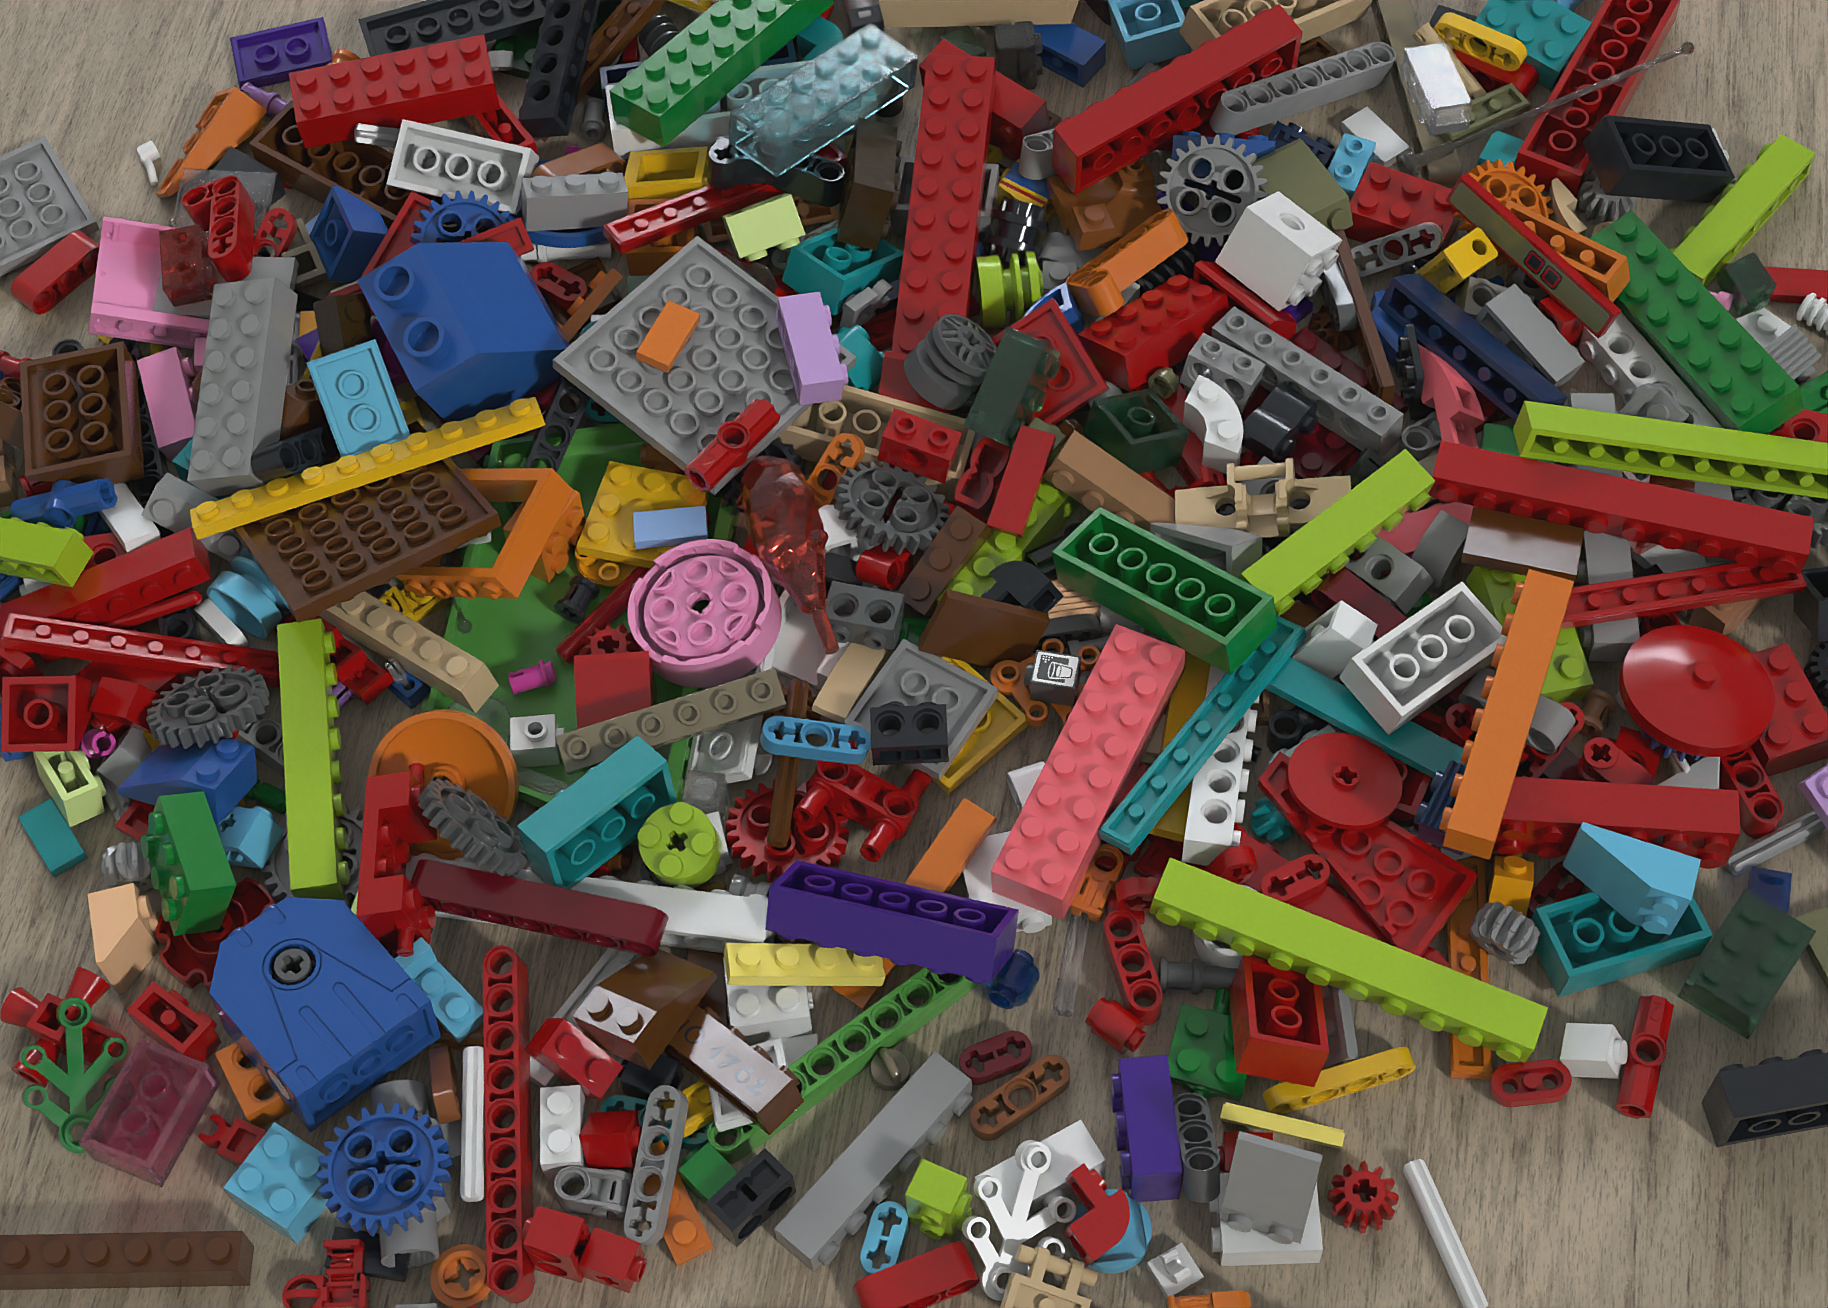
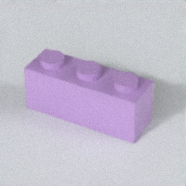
[775,292,848,406]

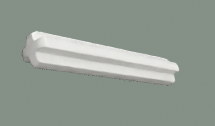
[460,1046,485,1202]
[1403,1159,1488,1308]

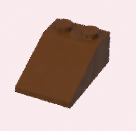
[573,949,717,1070]

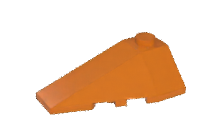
[156,86,267,199]

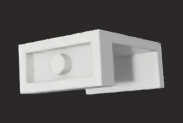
[772,588,851,690]

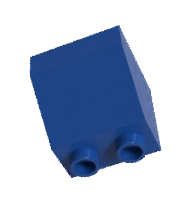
[357,242,570,422]

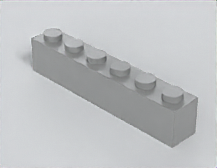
[774,1051,973,1272]

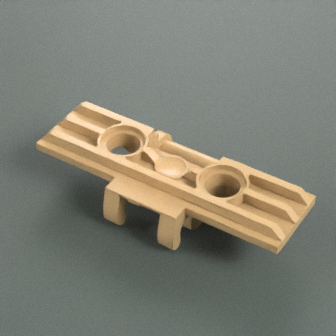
[1175,458,1351,538]

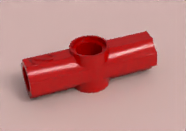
[685,398,780,491]
[1615,995,1674,1119]

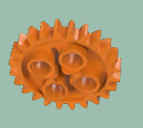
[1453,159,1555,268]

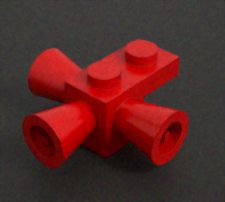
[0,967,126,1088]

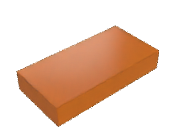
[636,300,700,373]

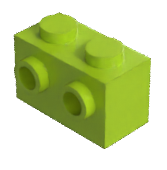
[905,1158,973,1241]

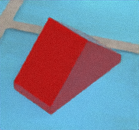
[89,676,162,734]

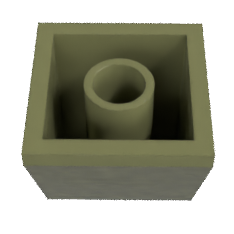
[1252,138,1353,231]

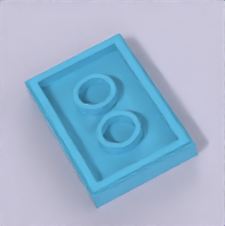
[307,339,411,457]

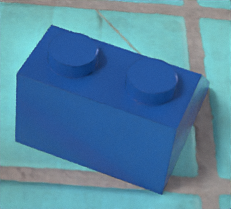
[309,186,389,283]

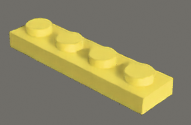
[724,943,885,986]

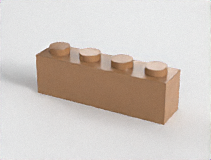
[1043,430,1175,533]

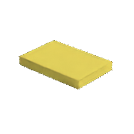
[1220,1102,1345,1149]

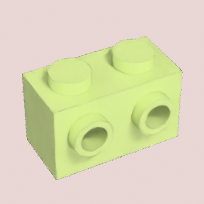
[33,749,107,827]

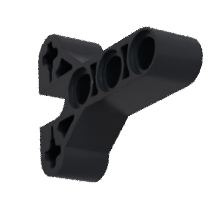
[707,107,845,207]

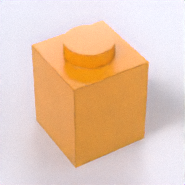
[1486,855,1534,917]

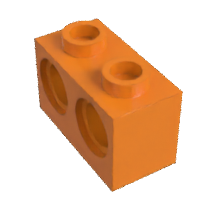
[215,1042,292,1128]

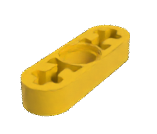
[1434,12,1527,71]

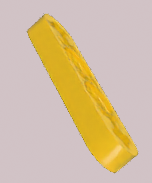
[1262,1047,1416,1115]

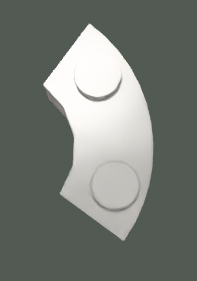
[1183,375,1243,474]

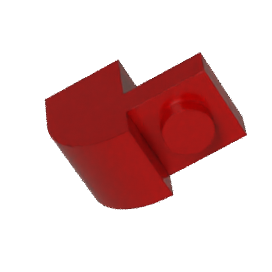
[1063,1163,1130,1266]

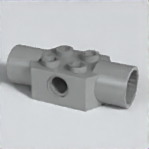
[357,1080,451,1269]

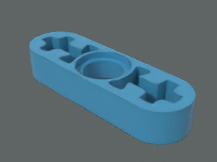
[760,716,871,765]

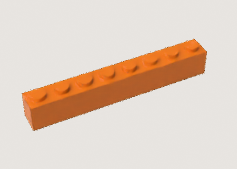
[1439,569,1574,860]

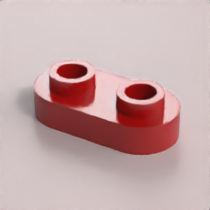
[1489,1059,1572,1107]

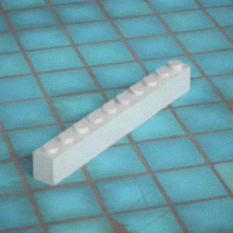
[406,853,776,953]

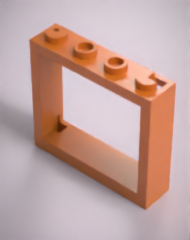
[396,468,574,600]

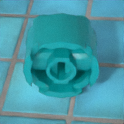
[834,325,884,392]

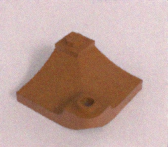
[1045,159,1162,251]

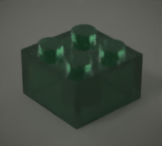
[1083,388,1190,474]

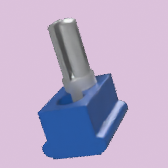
[385,658,431,709]

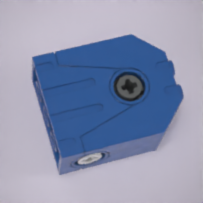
[209,897,441,1133]

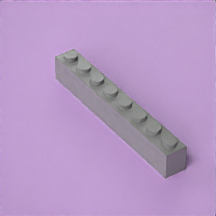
[1567,393,1640,662]

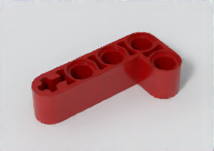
[181,175,255,283]

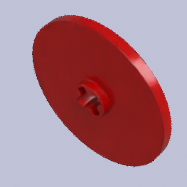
[1286,733,1402,830]

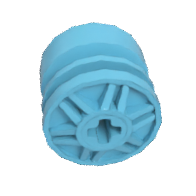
[206,547,290,639]

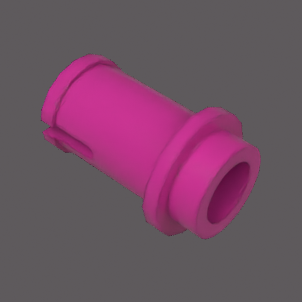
[508,659,557,695]
[80,729,116,759]

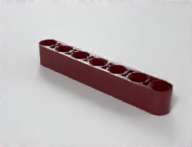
[410,859,669,956]

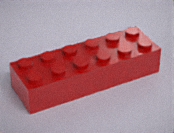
[289,34,500,149]
[1493,777,1740,869]

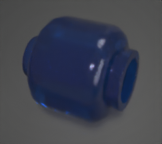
[982,949,1040,1009]

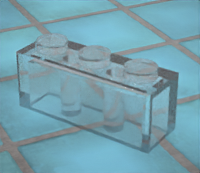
[1399,42,1472,135]

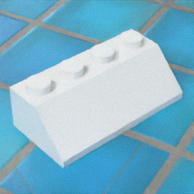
[386,119,540,215]

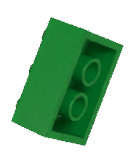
[141,791,236,936]

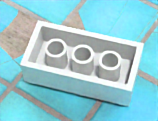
[1339,582,1507,735]

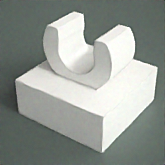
[1146,1243,1204,1300]

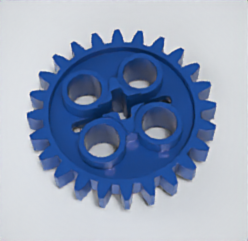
[410,190,521,257]
[316,1103,453,1236]

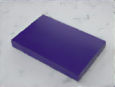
[230,17,332,92]

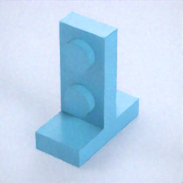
[395,937,483,1043]

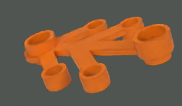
[990,638,1100,727]

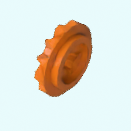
[430,1244,491,1308]

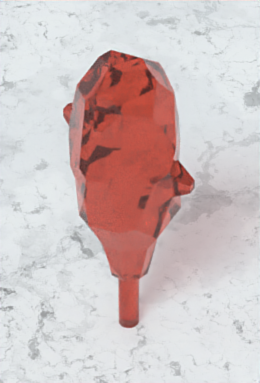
[736,456,839,655]

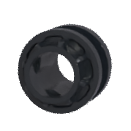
[983,198,1049,267]

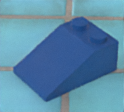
[117,736,258,825]

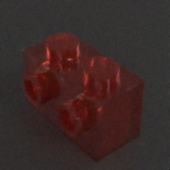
[159,224,218,307]

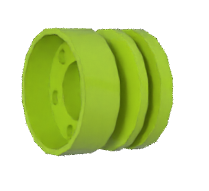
[975,251,1044,329]

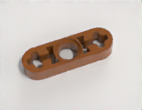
[428,1044,462,1125]
[970,1055,1070,1141]

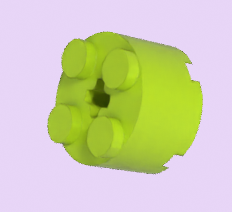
[638,802,722,888]

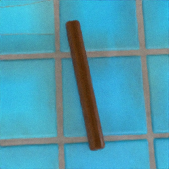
[767,679,810,848]

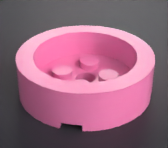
[628,539,782,688]

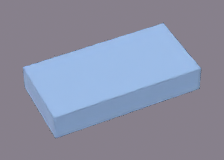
[633,506,708,549]

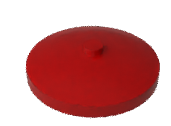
[1618,625,1775,757]

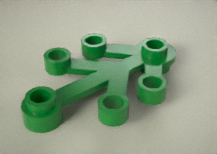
[20,997,130,1153]

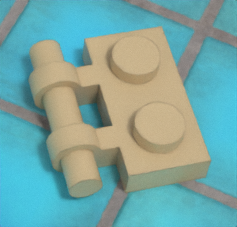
[1000,1244,1098,1308]

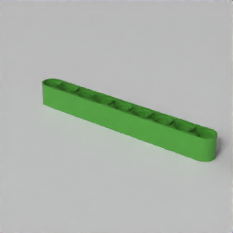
[707,967,981,1164]

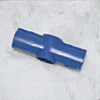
[10,478,117,528]

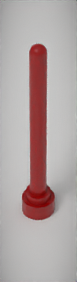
[39,590,202,663]

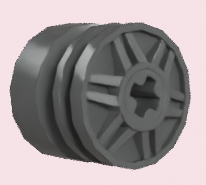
[903,314,999,410]

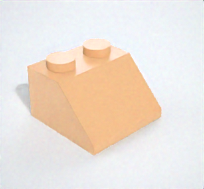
[88,883,160,994]

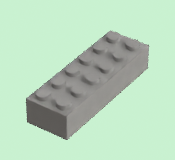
[187,277,298,497]

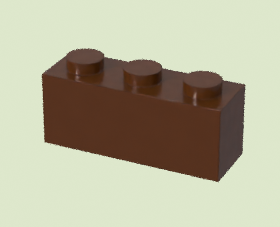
[897,505,993,619]

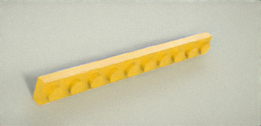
[190,397,545,540]

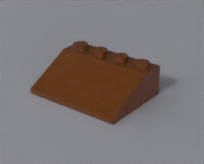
[20,341,144,484]

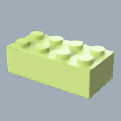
[721,193,806,262]

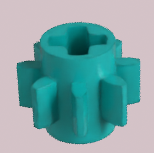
[1250,796,1294,843]

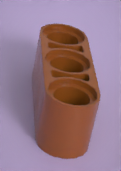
[531,143,627,178]

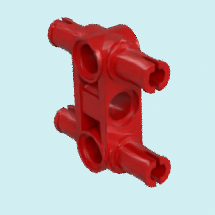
[793,741,931,862]

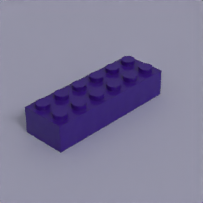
[765,860,1019,983]

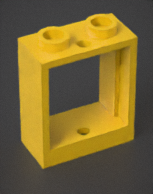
[624,146,709,201]

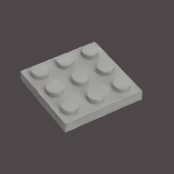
[843,639,998,781]

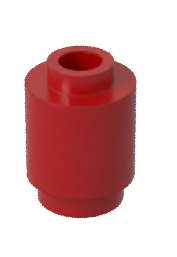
[1085,997,1146,1054]

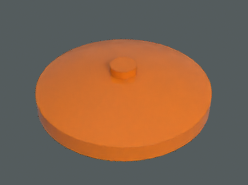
[368,709,519,860]

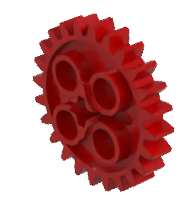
[725,779,849,883]

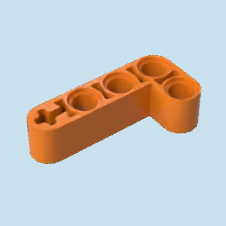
[1066,209,1188,317]

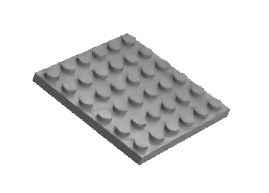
[553,236,857,495]

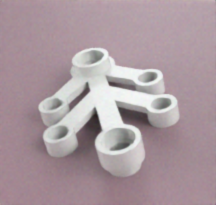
[962,1140,1076,1301]

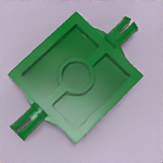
[1168,989,1247,1102]

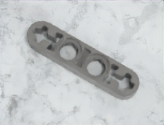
[624,1085,688,1246]

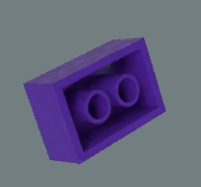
[1110,1055,1183,1203]

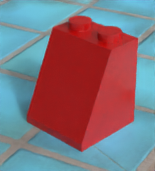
[574,651,658,752]

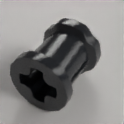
[554,575,600,624]

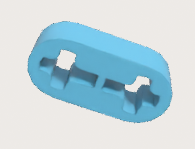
[860,1201,909,1276]

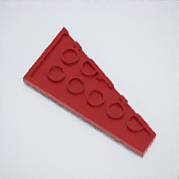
[1257,752,1478,957]

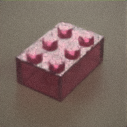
[79,1038,221,1188]

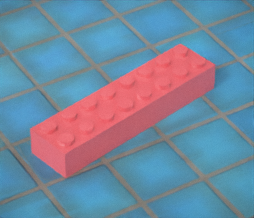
[991,624,1185,920]

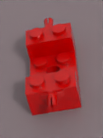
[356,763,437,957]

